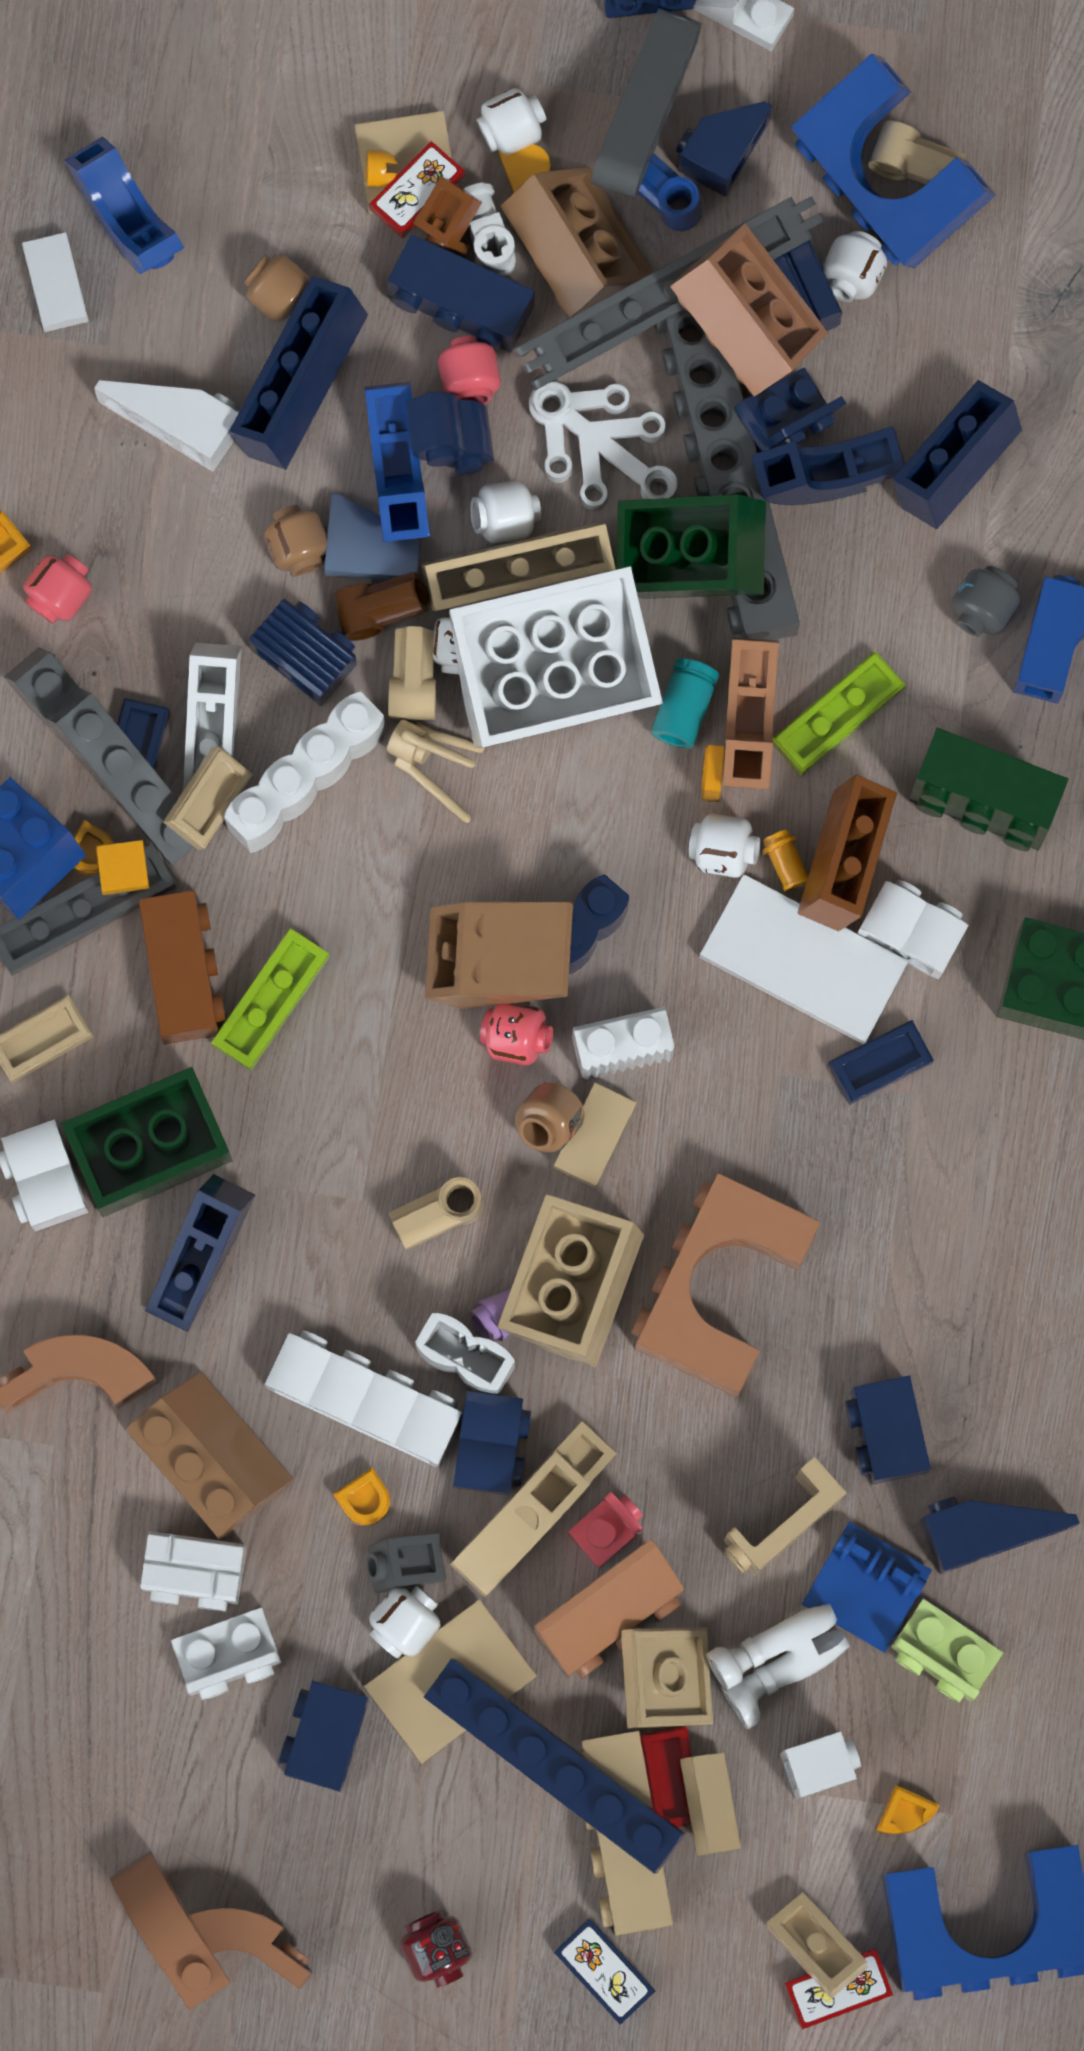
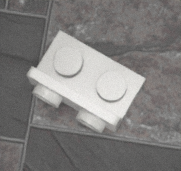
[171,1607,281,1701]

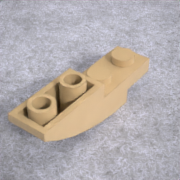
[450,1421,617,1597]

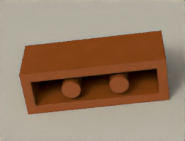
[797,774,897,932]
[139,890,226,1045]

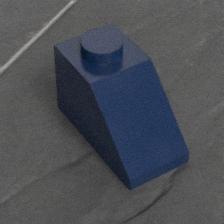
[676,101,772,197]

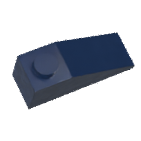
[145,1174,255,1332]
[920,1496,1080,1574]

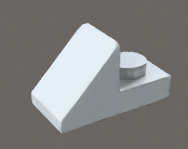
[693,0,794,52]

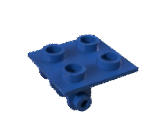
[801,1522,932,1653]

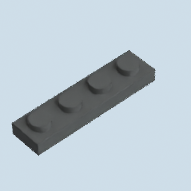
[0,844,176,976]

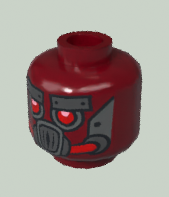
[400,1910,472,1988]

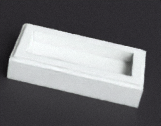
[22,232,89,332]

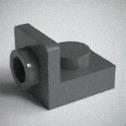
[366,1533,446,1593]

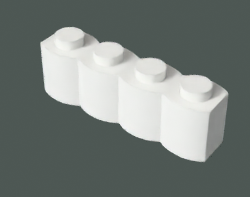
[224,692,385,853]
[264,1330,462,1468]

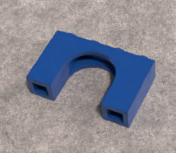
[791,53,996,268]
[1014,575,1084,704]
[882,1845,1084,2000]

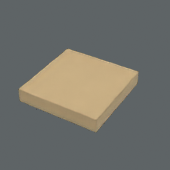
[354,111,452,215]
[621,1627,713,1728]

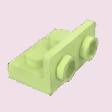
[890,1599,1003,1703]

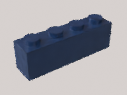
[229,276,368,470]

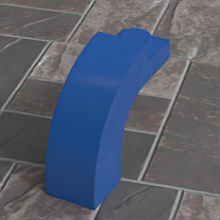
[64,136,184,274]
[364,381,430,542]

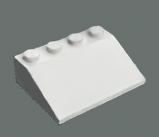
[449,566,663,748]

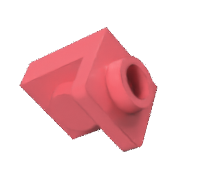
[567,1492,643,1569]

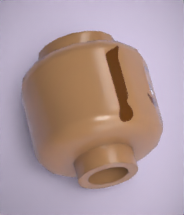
[264,504,327,577]

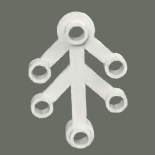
[529,381,677,511]

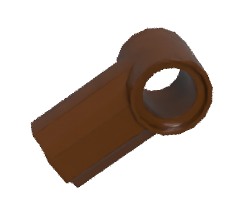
[334,572,430,641]

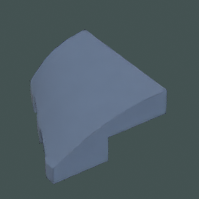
[324,493,421,584]

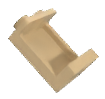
[723,1457,847,1577]

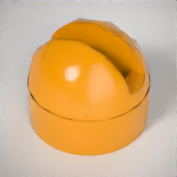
[366,150,398,187]

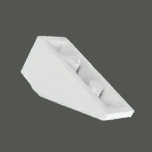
[94,380,239,472]
[183,643,241,791]

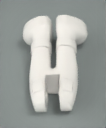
[706,1604,850,1730]

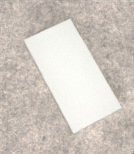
[699,874,909,1044]

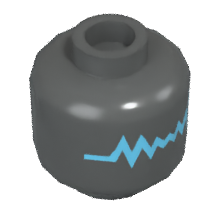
[951,566,1020,637]

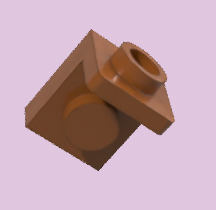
[413,176,482,254]

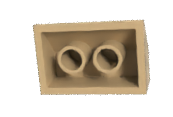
[497,1194,644,1367]

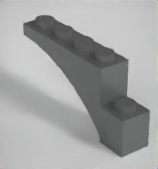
[4,647,193,865]

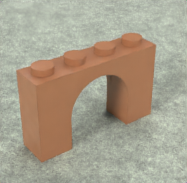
[631,1173,821,1398]

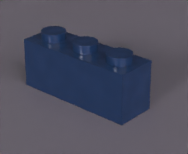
[387,234,535,353]
[892,380,1022,529]

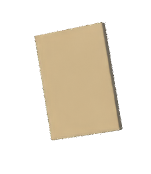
[364,1599,537,1765]

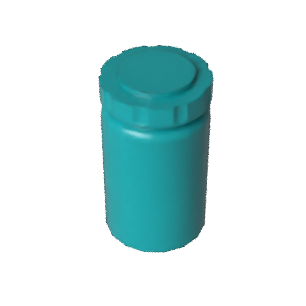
[651,658,719,749]

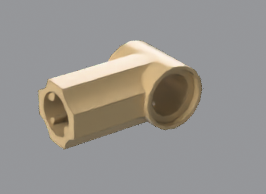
[868,121,966,185]
[388,626,436,721]
[388,1177,484,1251]

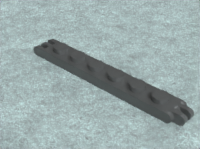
[513,196,824,391]

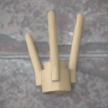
[387,719,485,823]

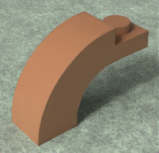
[723,637,779,789]
[0,1335,158,1414]
[110,1851,230,2010]
[146,1908,312,1989]

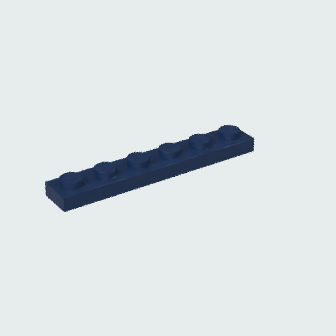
[423,1658,686,1874]

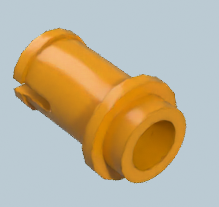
[762,829,808,892]

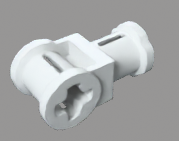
[464,183,516,277]

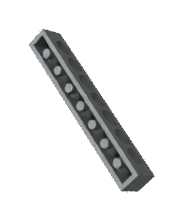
[654,309,800,640]

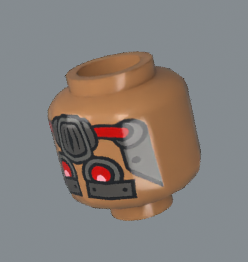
[515,1083,585,1153]

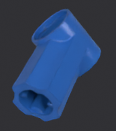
[638,154,702,231]

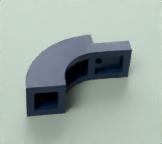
[751,426,905,505]

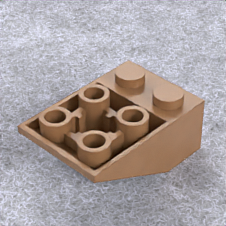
[425,902,573,1009]

